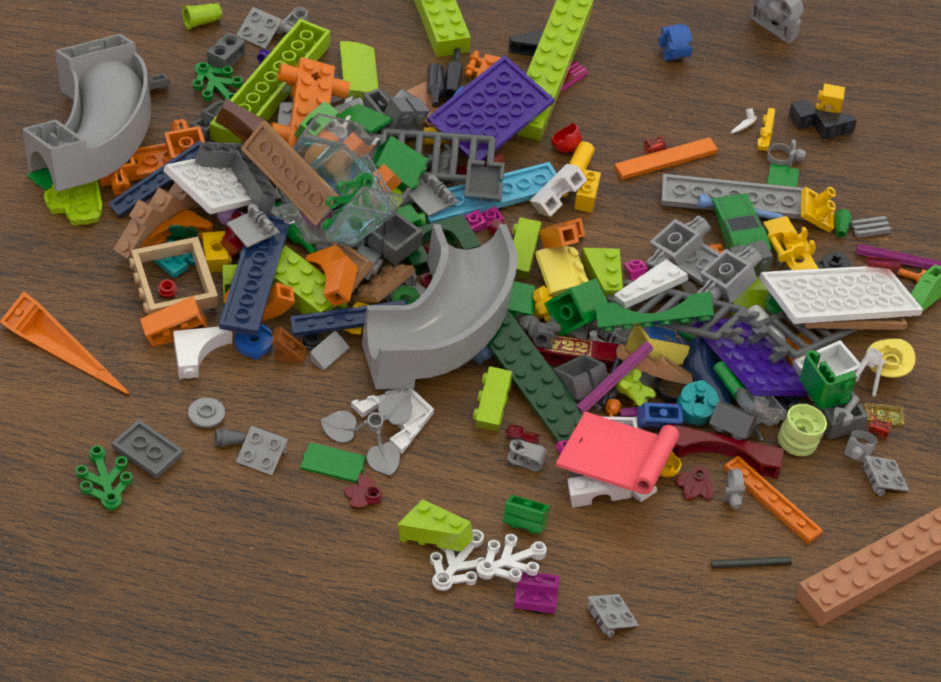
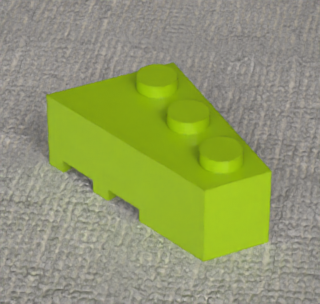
[513,217,541,279]
[581,248,623,303]
[473,366,512,432]
[397,499,474,552]

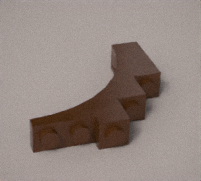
[215,99,277,189]

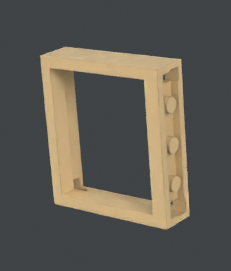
[129,237,218,315]

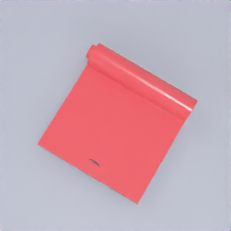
[555,412,679,494]

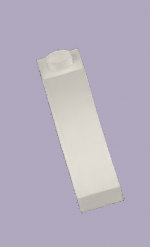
[173,327,232,379]

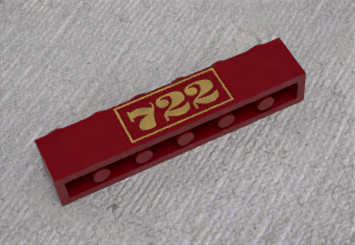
[524,331,625,373]

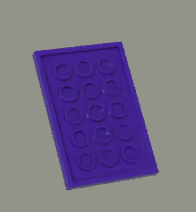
[427,55,554,161]
[692,318,809,396]

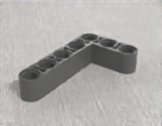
[195,142,277,213]

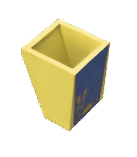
[625,324,690,372]

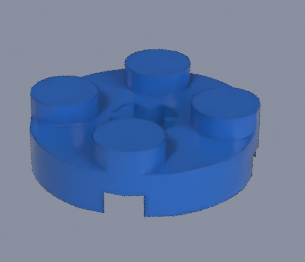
[235,324,273,360]

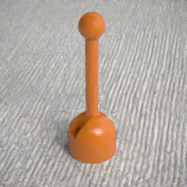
[605,399,621,417]

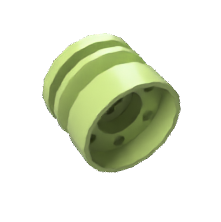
[777,404,827,456]

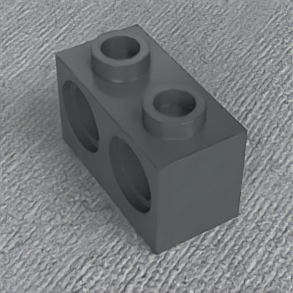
[207,32,245,69]

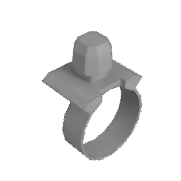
[767,139,806,167]
[844,430,877,463]
[722,469,745,509]

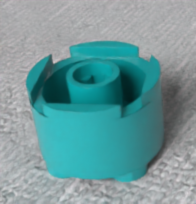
[676,380,720,426]

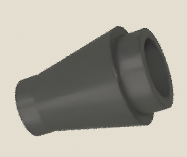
[214,428,244,447]

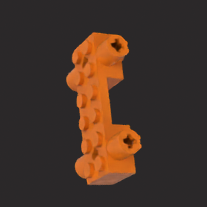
[271,57,350,157]
[99,119,205,196]

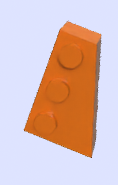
[140,296,209,347]

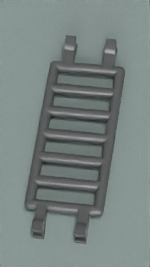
[606,279,761,345]

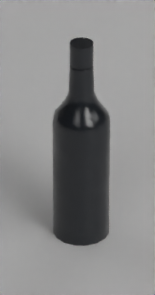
[443,48,464,101]
[427,63,444,108]

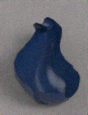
[683,336,732,404]

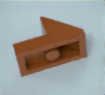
[272,326,307,364]

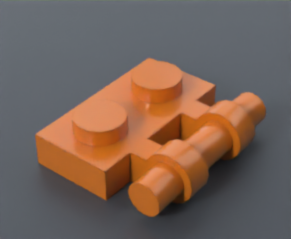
[464,50,501,78]

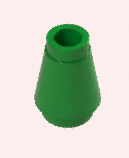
[834,209,852,237]

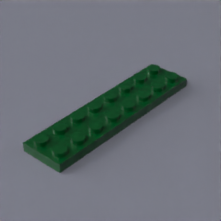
[486,310,584,443]

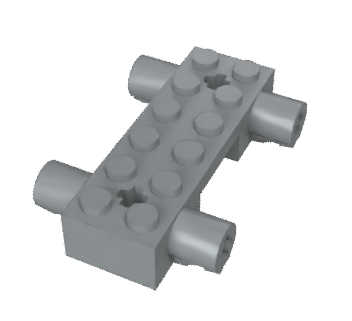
[645,215,762,303]

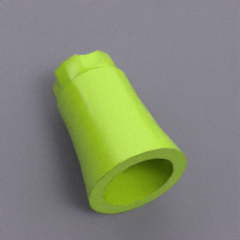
[182,3,222,30]

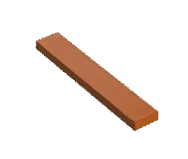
[614,137,718,180]
[723,456,823,545]

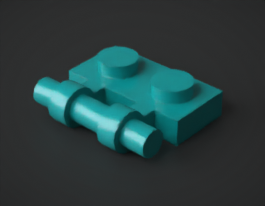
[152,239,195,278]

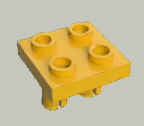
[801,187,836,233]

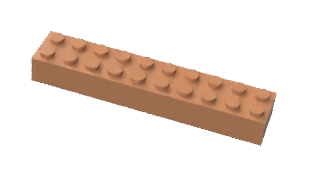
[795,507,941,626]

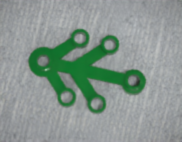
[193,62,243,101]
[322,172,374,235]
[76,445,133,511]

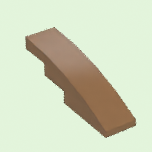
[616,344,693,384]

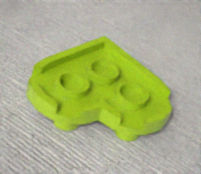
[44,180,102,226]

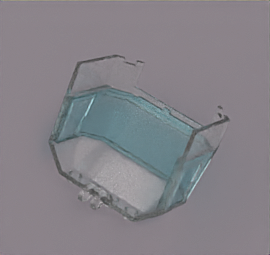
[277,113,412,247]

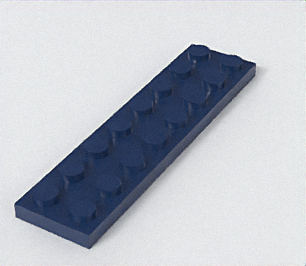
[219,214,291,335]

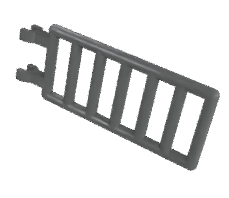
[358,128,496,182]
[747,311,859,364]

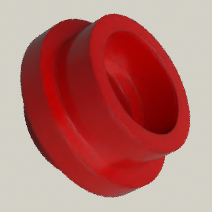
[158,280,177,298]

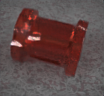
[644,135,667,154]
[868,416,892,438]

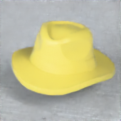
[867,339,915,378]

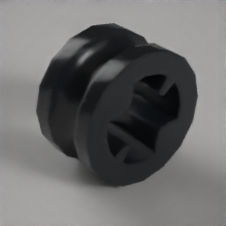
[303,333,321,351]

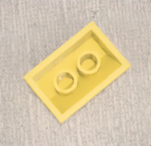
[535,246,589,296]

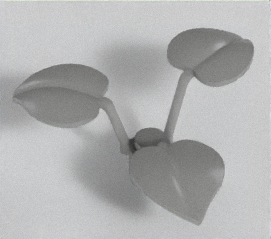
[321,393,412,476]

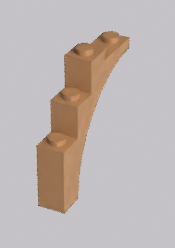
[113,182,203,259]

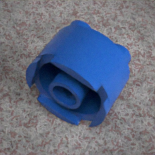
[658,23,693,61]

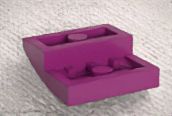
[514,571,560,614]

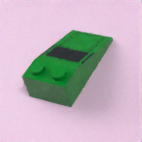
[712,193,771,251]

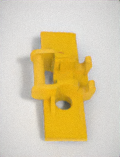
[763,216,819,270]

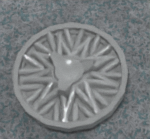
[188,397,225,428]

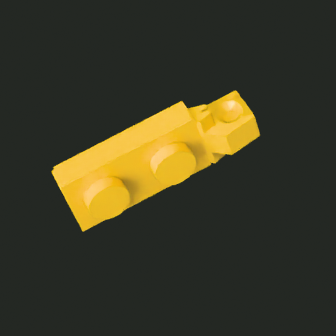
[758,108,775,151]

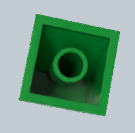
[365,136,428,193]
[544,278,608,336]

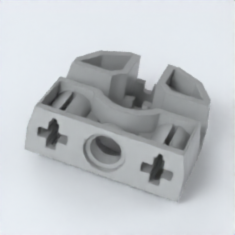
[750,0,804,44]

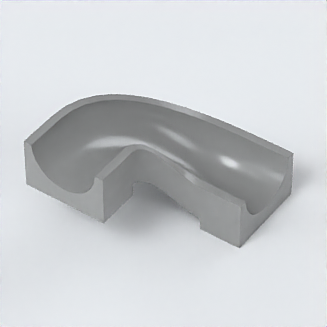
[22,34,151,191]
[362,224,517,389]

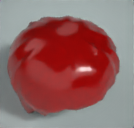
[551,123,582,154]

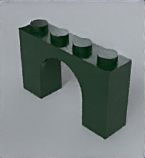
[403,214,481,276]

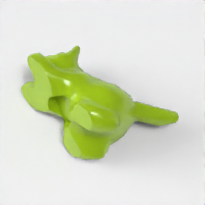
[607,368,655,407]

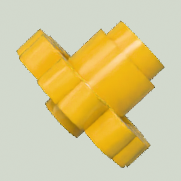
[533,286,555,322]

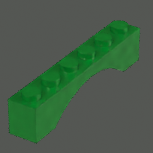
[596,292,715,332]

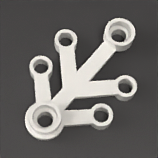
[430,529,486,591]
[476,534,547,582]

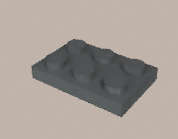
[111,419,184,479]

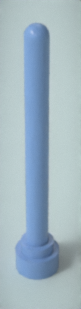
[697,193,784,220]

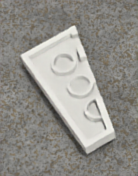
[614,259,688,309]

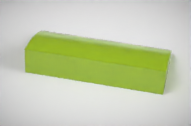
[340,41,378,100]

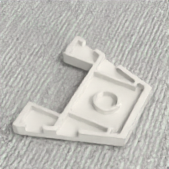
[351,389,434,454]

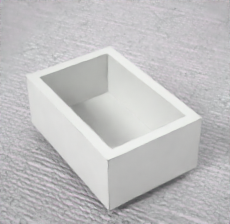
[792,340,861,401]

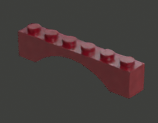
[668,424,784,479]

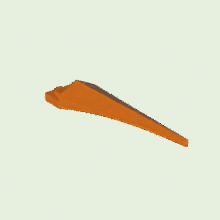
[0,291,130,395]

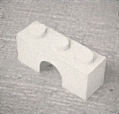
[530,164,587,217]
[568,476,631,508]

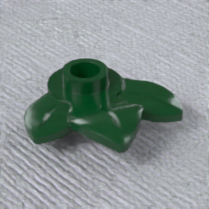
[166,224,200,241]

